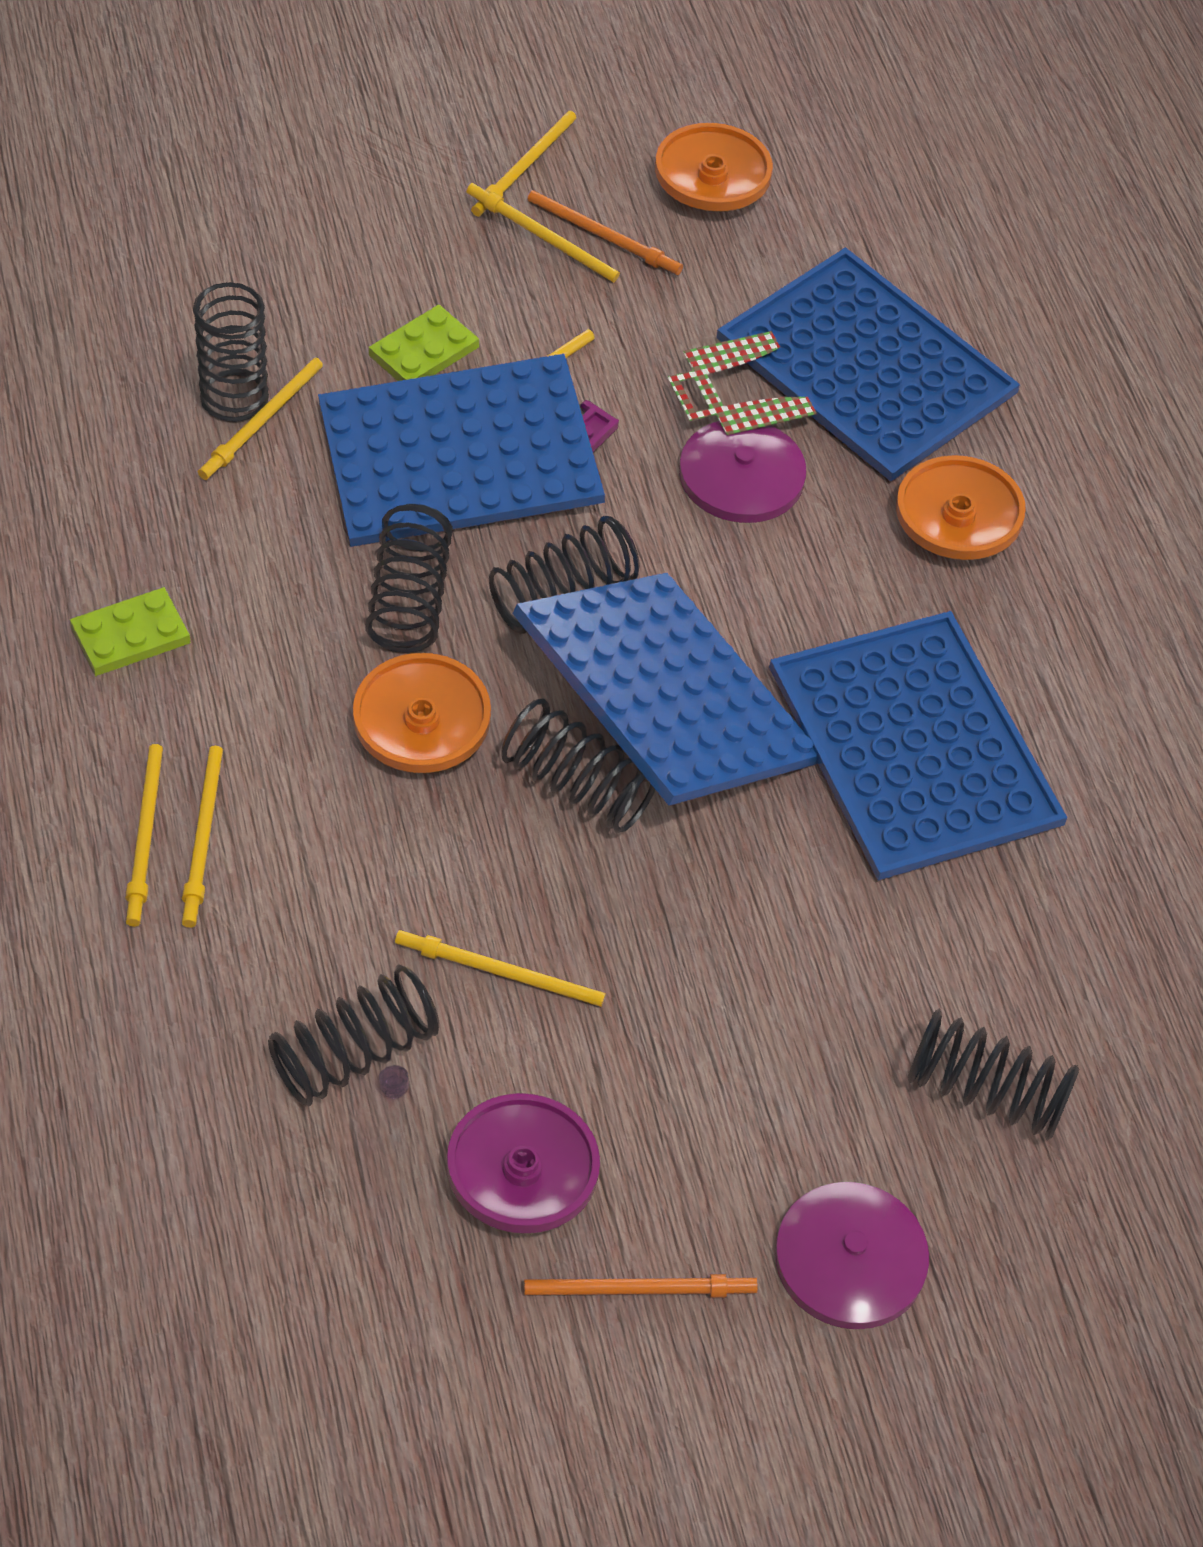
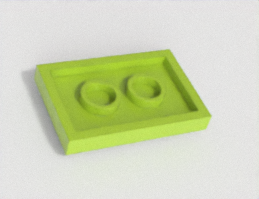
[369,304,479,381]
[70,587,191,676]

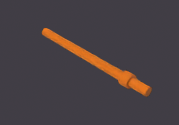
[528,190,683,275]
[524,1274,758,1298]

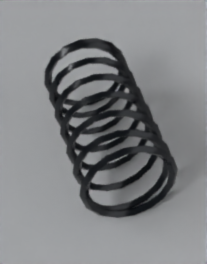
[193,282,269,422]
[365,503,453,653]
[489,516,640,634]
[501,698,655,834]
[268,964,440,1106]
[908,1008,1080,1141]

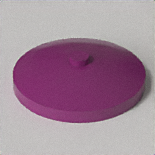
[679,421,806,523]
[447,1093,600,1233]
[775,1182,929,1329]

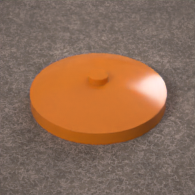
[655,123,773,211]
[896,455,1026,560]
[353,653,491,773]

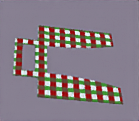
[668,331,817,435]

